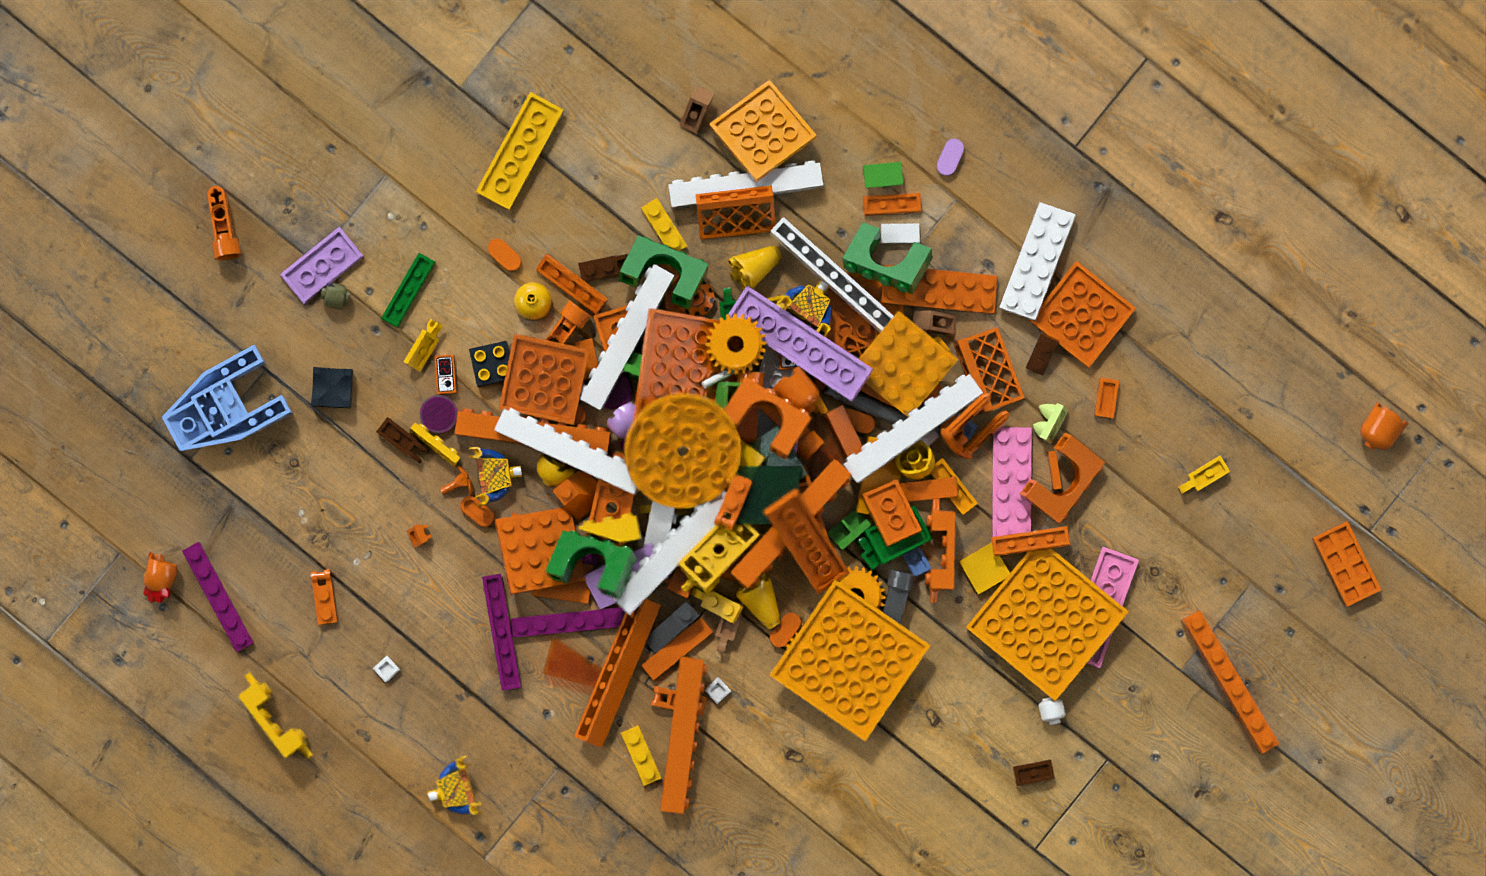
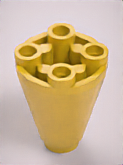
[728,245,782,290]
[735,572,781,629]

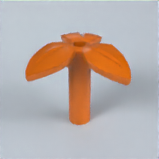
[440,465,473,496]

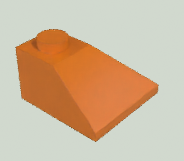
[552,470,598,520]

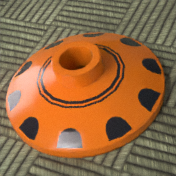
[678,281,714,316]

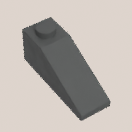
[646,601,699,654]

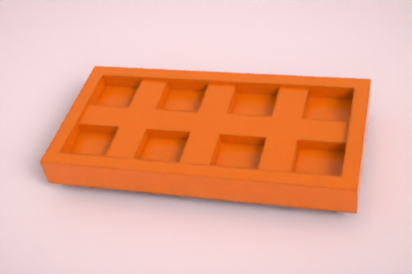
[1312,521,1382,607]

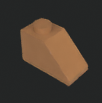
[679,86,715,134]
[913,311,956,334]

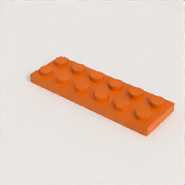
[881,265,997,314]
[764,489,850,594]

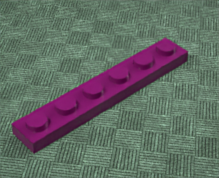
[182,542,254,652]
[482,573,521,691]
[511,608,626,638]

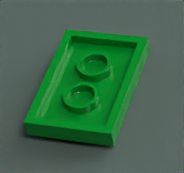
[864,505,933,565]

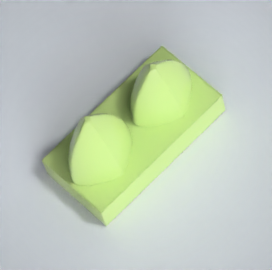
[1033,403,1068,444]

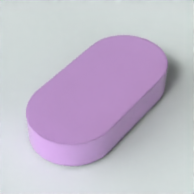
[937,139,964,176]

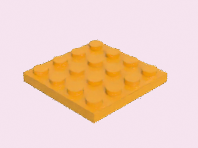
[709,80,817,182]
[858,310,958,418]

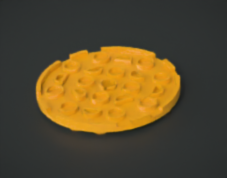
[624,393,741,508]

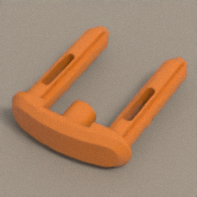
[941,393,1009,459]

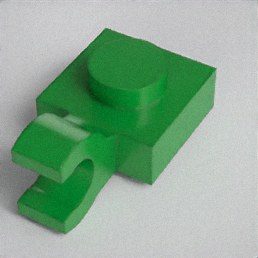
[719,287,737,320]
[855,536,881,570]

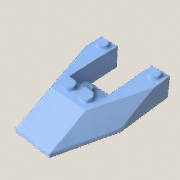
[162,345,294,451]

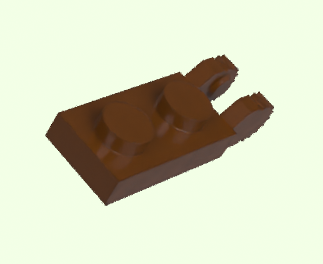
[578,254,628,282]
[376,417,429,464]

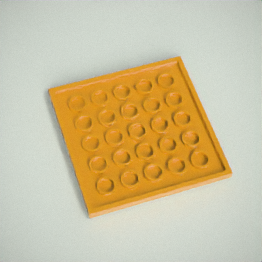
[966,549,1129,701]
[769,580,931,741]

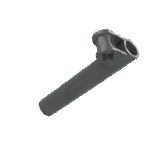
[823,385,908,424]

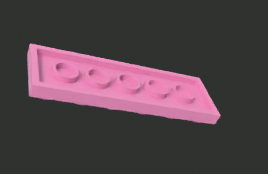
[992,427,1032,537]
[1087,547,1139,668]

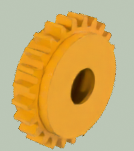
[705,313,767,375]
[827,566,886,612]

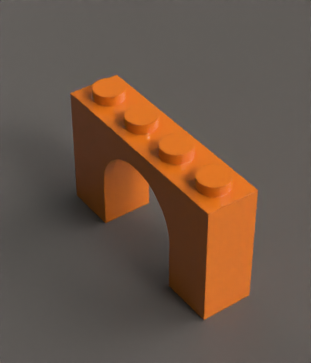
[724,377,811,460]
[1019,433,1105,524]

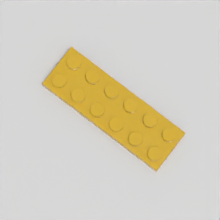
[476,92,564,211]

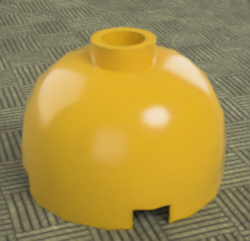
[514,282,552,321]
[895,441,935,480]
[537,453,576,487]

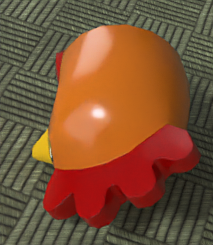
[143,552,178,603]

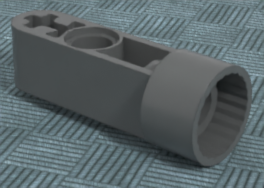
[882,568,917,624]

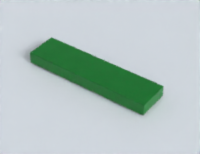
[381,253,436,328]

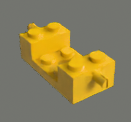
[678,513,761,594]
[238,672,313,759]

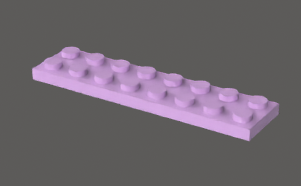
[729,286,874,402]

